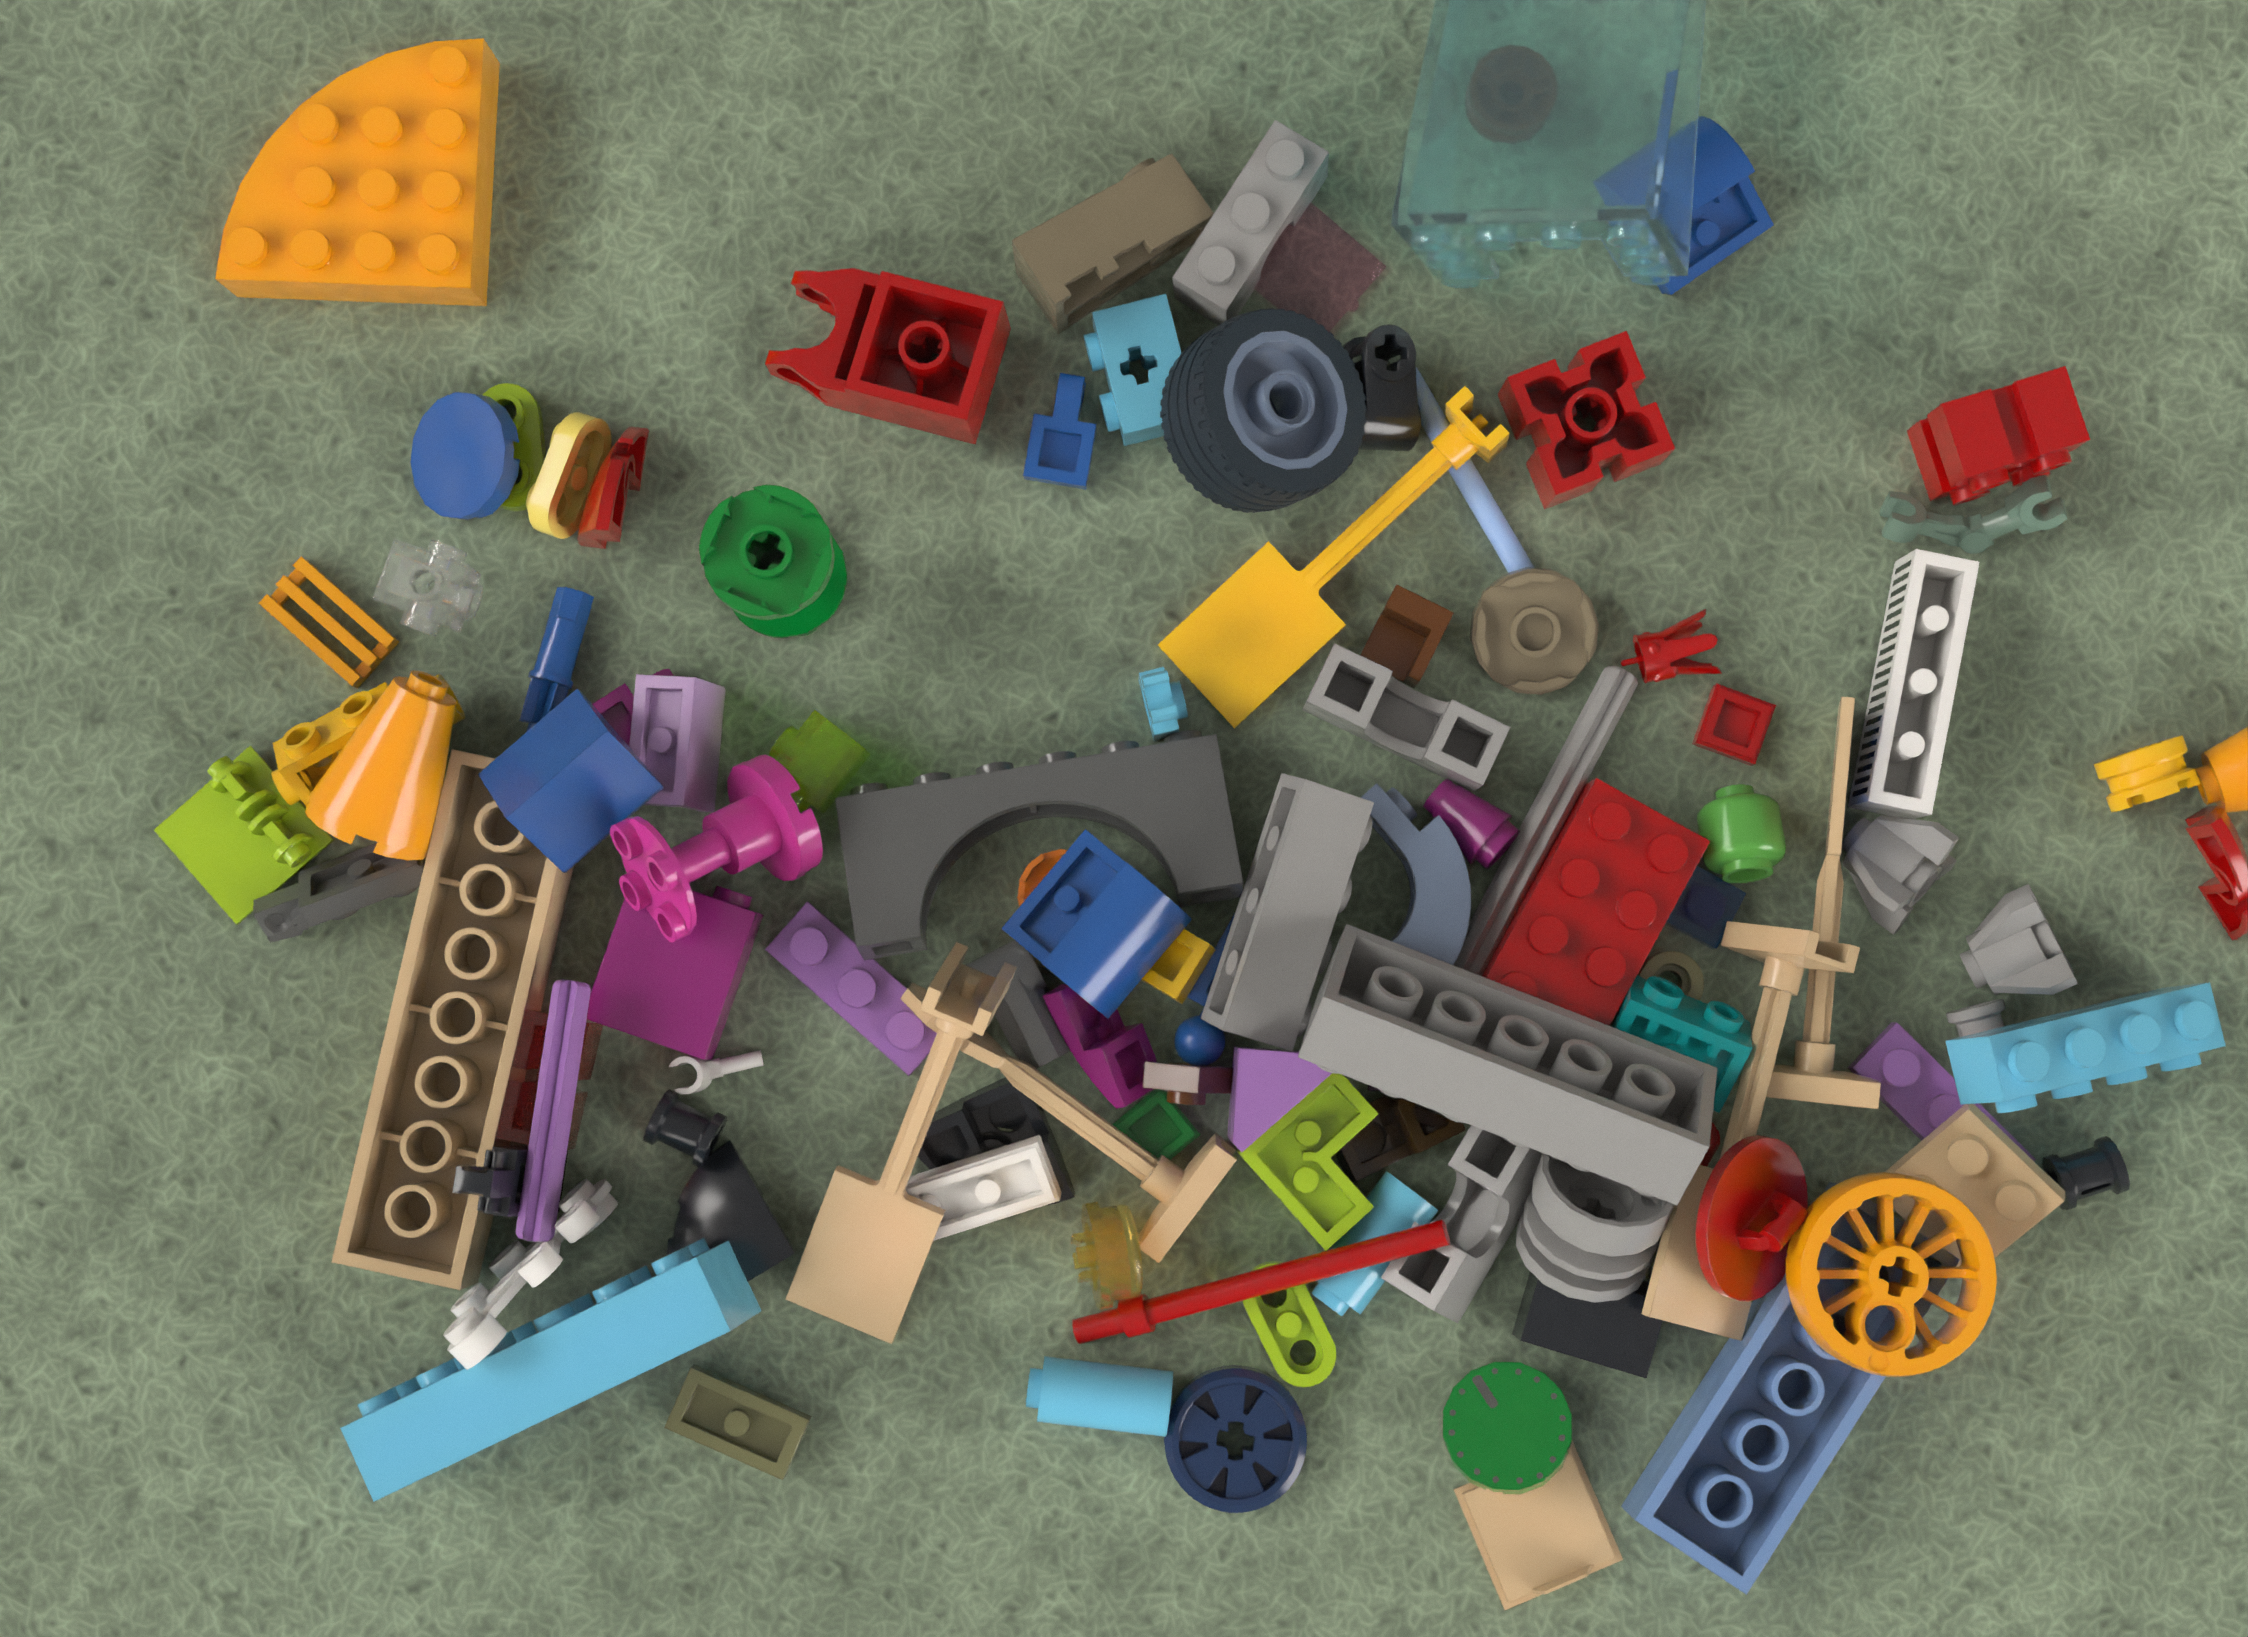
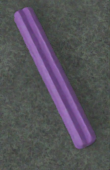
[516,979,591,1242]

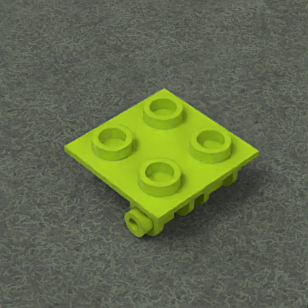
[154,746,334,925]

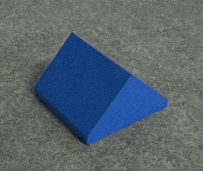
[478,689,664,873]

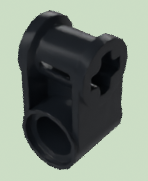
[1342,324,1421,451]

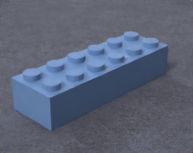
[1621,1182,1960,1595]

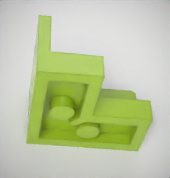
[1236,1073,1378,1251]

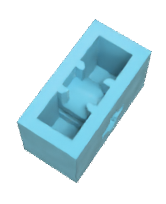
[1083,294,1182,446]

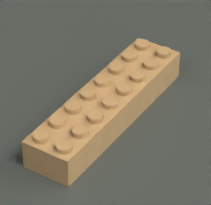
[332,749,574,1290]

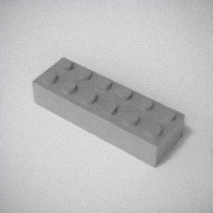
[1298,924,1717,1206]

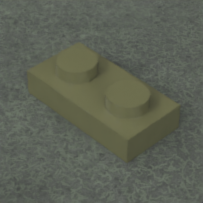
[664,1364,812,1480]

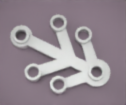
[443,1179,618,1370]

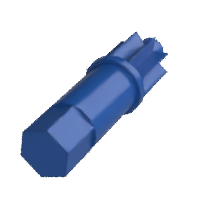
[519,587,594,732]

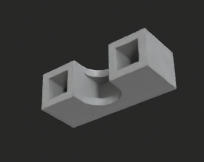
[1172,120,1329,326]
[1302,643,1510,792]
[1381,1125,1542,1323]

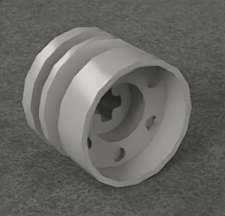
[1516,1153,1675,1303]

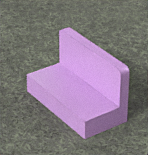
[629,674,725,812]

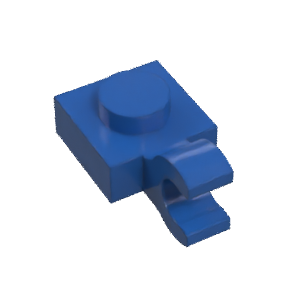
[1023,373,1097,490]

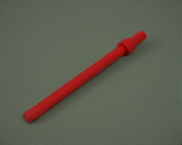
[1072,1219,1450,1344]

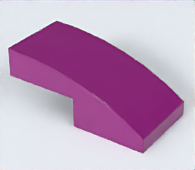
[1043,983,1157,1109]

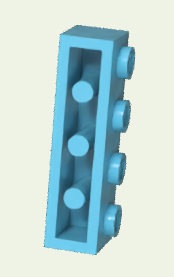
[1945,982,2226,1113]

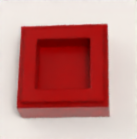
[1692,683,1776,766]

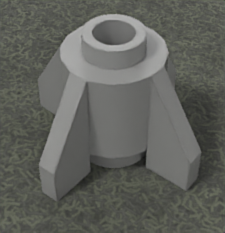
[1842,815,1959,935]
[1960,884,2078,995]

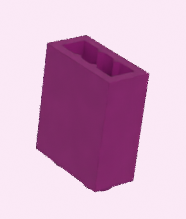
[587,882,764,1060]

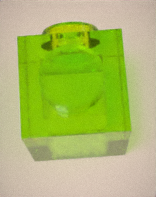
[768,709,871,814]

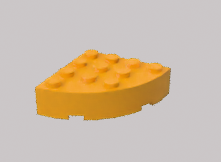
[215,38,500,306]

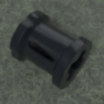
[643,1089,727,1168]
[2042,1136,2130,1210]

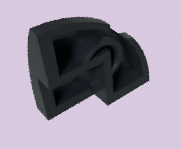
[918,1077,1075,1206]
[667,1139,796,1281]

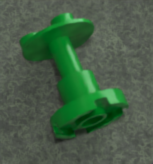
[699,485,848,638]

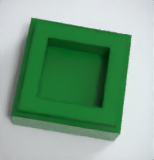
[1112,1089,1201,1160]

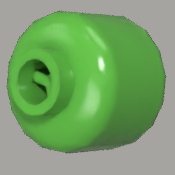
[1697,784,1786,883]

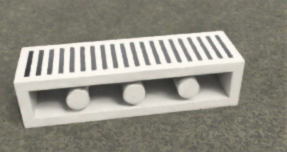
[1848,549,1980,819]

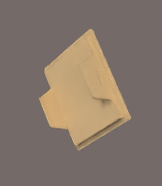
[1453,1441,1623,1610]

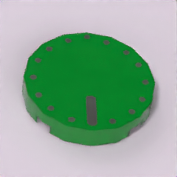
[1443,1362,1572,1495]

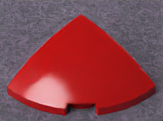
[577,426,649,549]
[2185,806,2248,941]

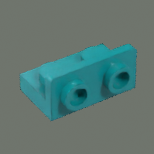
[1611,976,1753,1113]

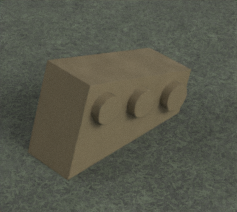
[1012,153,1214,334]

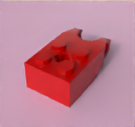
[765,268,1011,444]

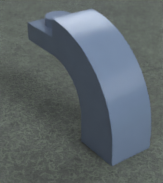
[1360,783,1471,965]

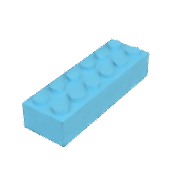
[340,1238,761,1502]

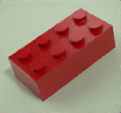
[1482,778,1710,1026]

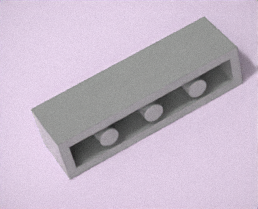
[1201,773,1374,1051]

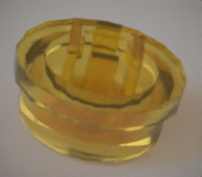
[1070,1201,1143,1310]

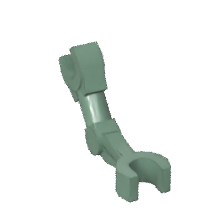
[1880,475,2068,554]

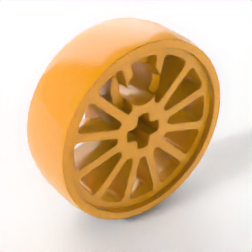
[1785,1172,1997,1377]

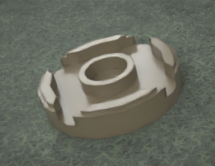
[1469,567,1599,695]

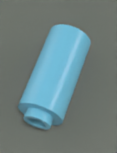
[1311,1171,1438,1316]
[1026,1356,1173,1437]

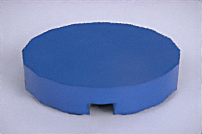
[410,392,520,520]

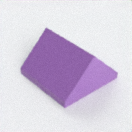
[1227,1046,1332,1153]

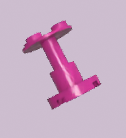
[610,754,823,942]

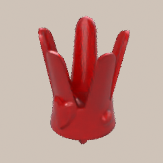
[1621,609,1722,684]

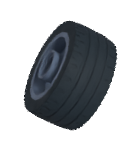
[1160,308,1367,513]

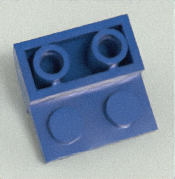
[1593,116,1774,295]
[1001,829,1192,1019]

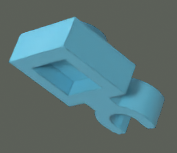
[1138,667,1188,741]

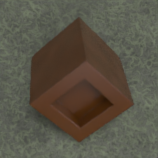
[1360,584,1454,688]

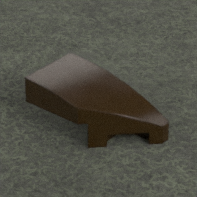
[1335,1096,1466,1182]

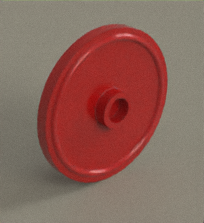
[1696,1135,1808,1301]

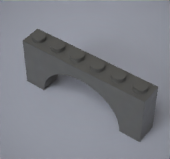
[835,730,1243,960]

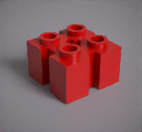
[1497,331,1675,510]
[1907,366,2090,506]

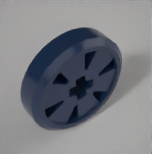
[1164,1365,1307,1513]

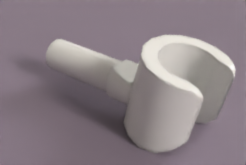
[669,1050,764,1094]

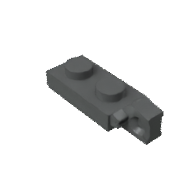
[253,843,426,943]

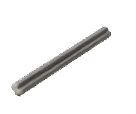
[1454,665,1638,976]

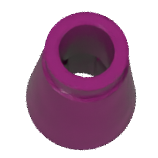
[1423,778,1520,869]

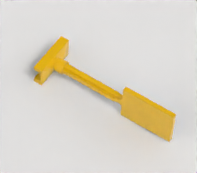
[1158,386,1510,728]

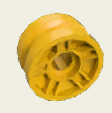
[2094,735,2200,813]

